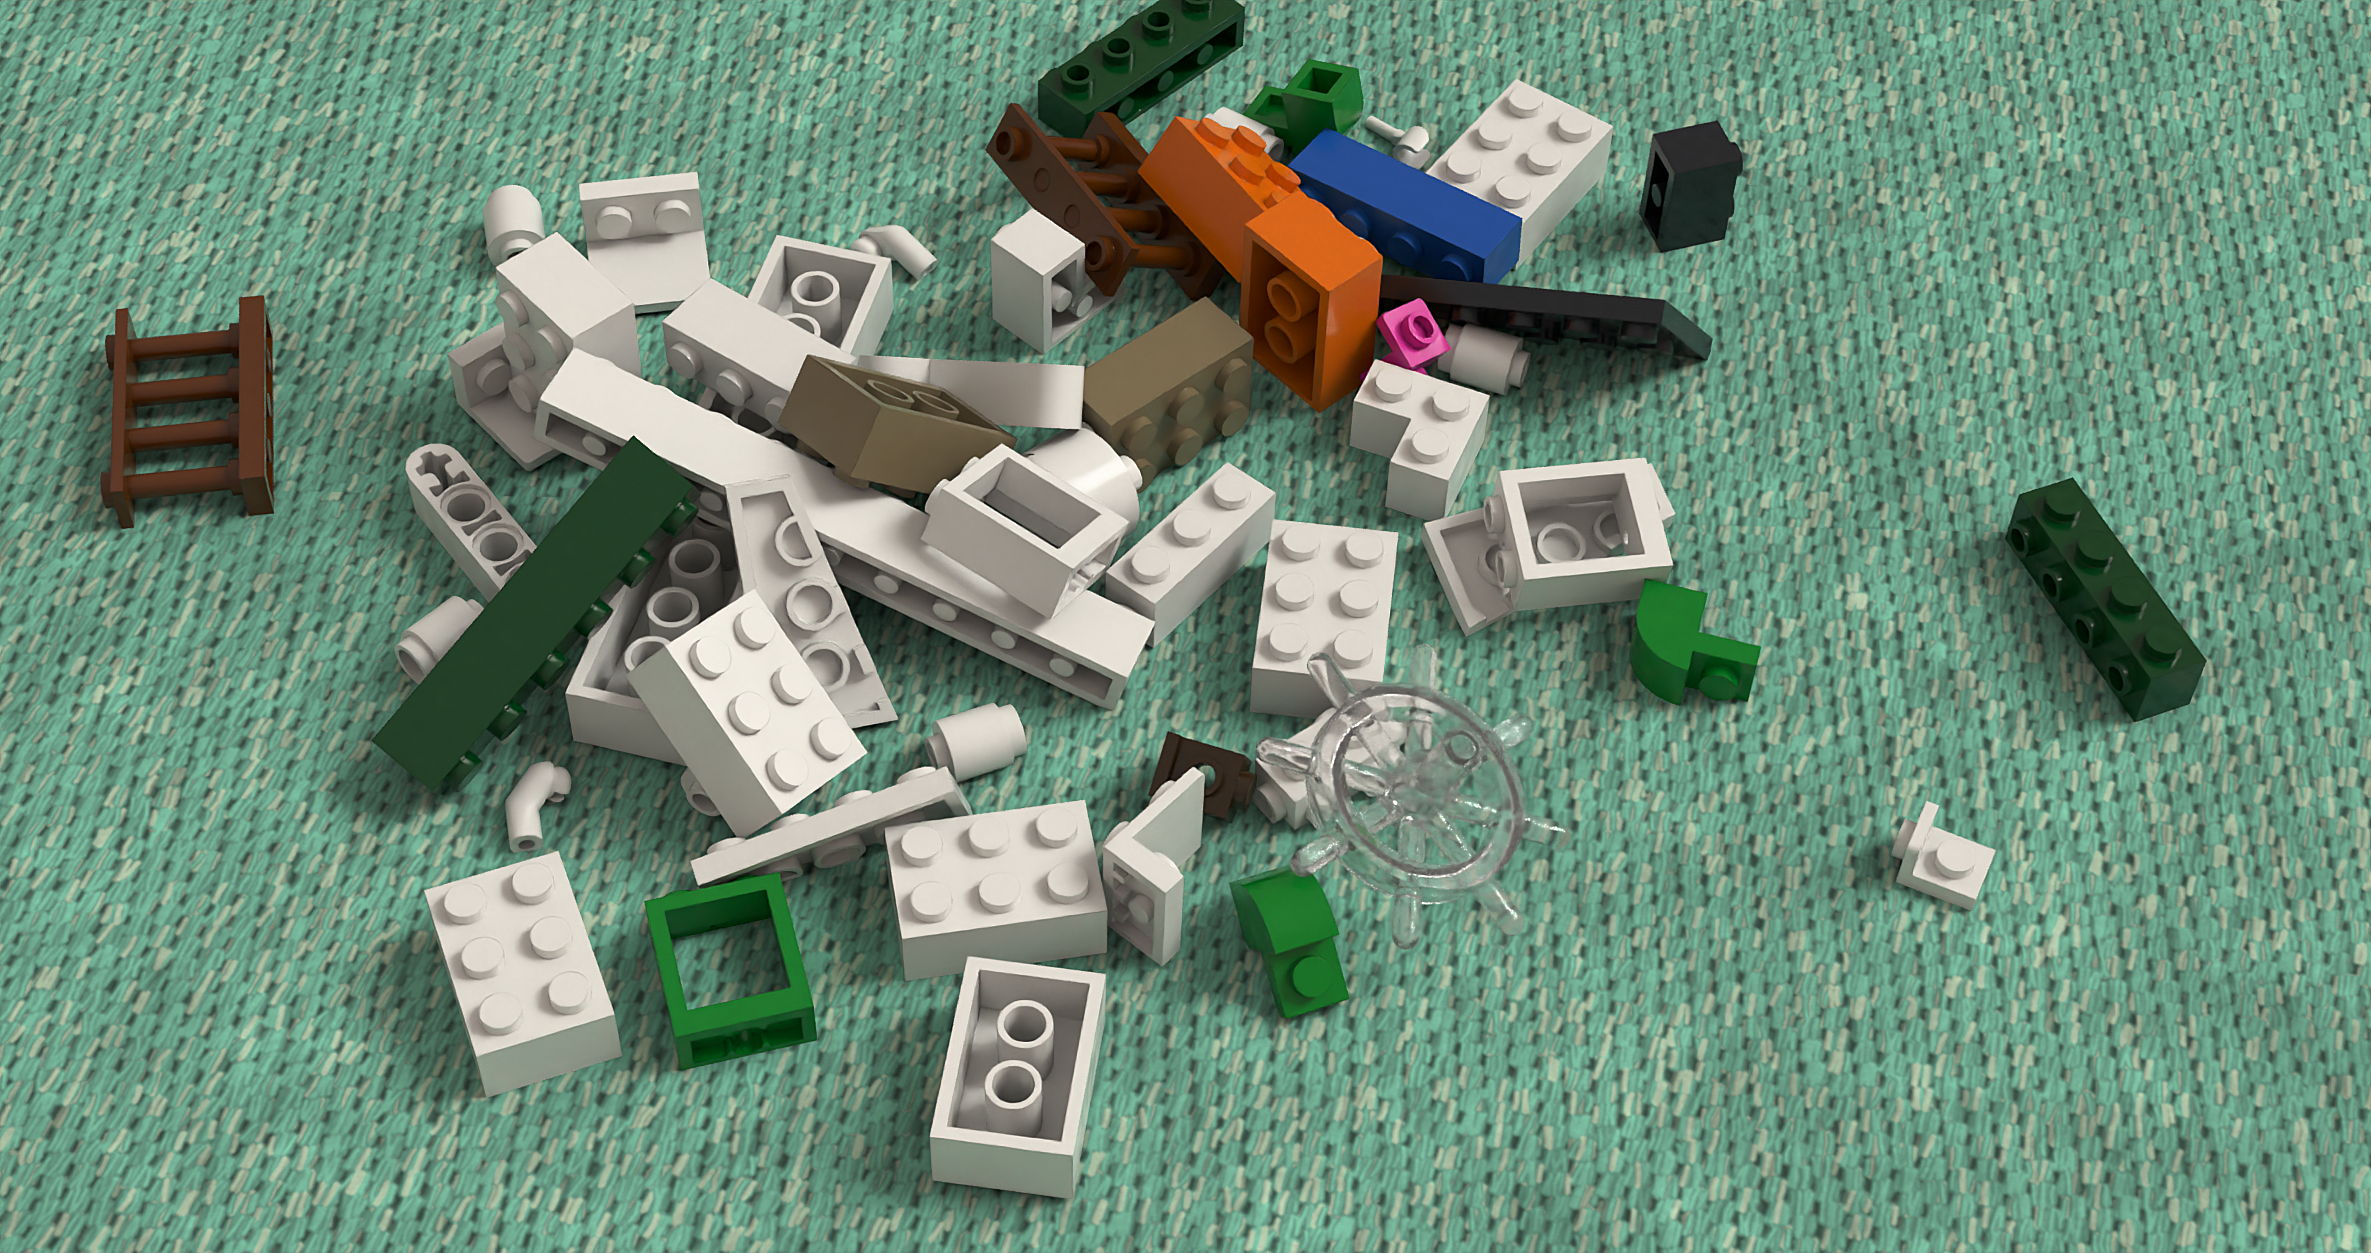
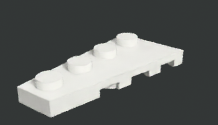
[1420,463,1675,637]
[723,474,899,728]

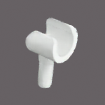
[1365,116,1430,170]

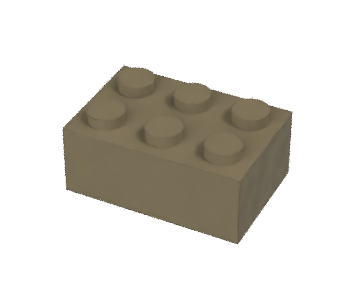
[1082,296,1254,494]
[777,354,1018,506]

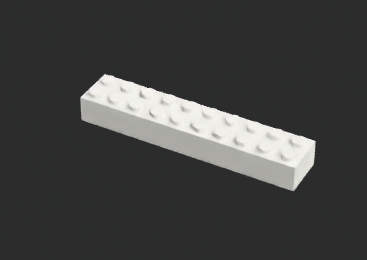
[565,235,894,766]

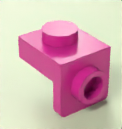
[1359,298,1451,383]

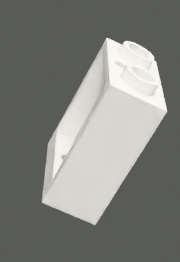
[921,444,1130,620]
[1484,457,1673,611]

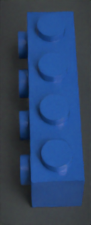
[1287,127,1523,284]

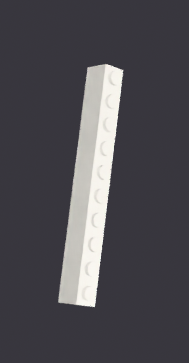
[532,347,1155,711]

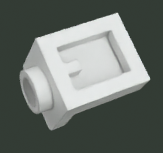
[1891,801,1996,911]

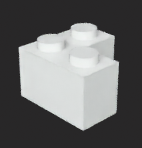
[991,208,1125,355]
[1349,359,1490,521]

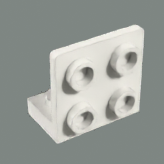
[579,172,710,314]
[447,322,562,471]
[1102,767,1205,966]

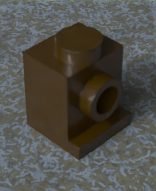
[1148,731,1257,823]

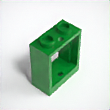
[644,872,817,1071]

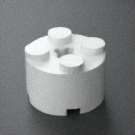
[1021,422,1142,549]

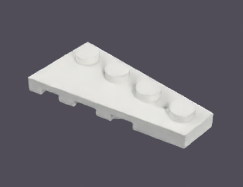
[690,767,973,889]

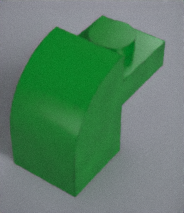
[1242,59,1364,159]
[1629,579,1761,706]
[1229,864,1350,1019]

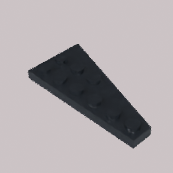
[1378,274,1713,360]

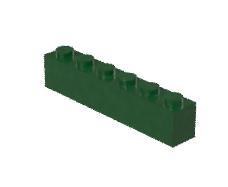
[371,435,701,795]

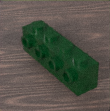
[1038,0,1245,139]
[2005,477,2207,722]

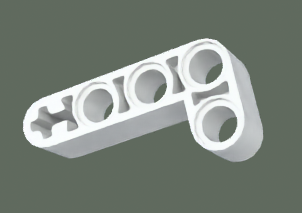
[858,355,1085,429]
[405,443,537,603]

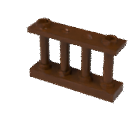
[985,103,1226,301]
[100,295,274,529]

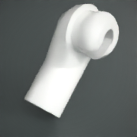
[850,225,938,281]
[505,761,571,853]

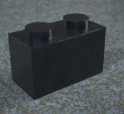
[1639,120,1743,253]

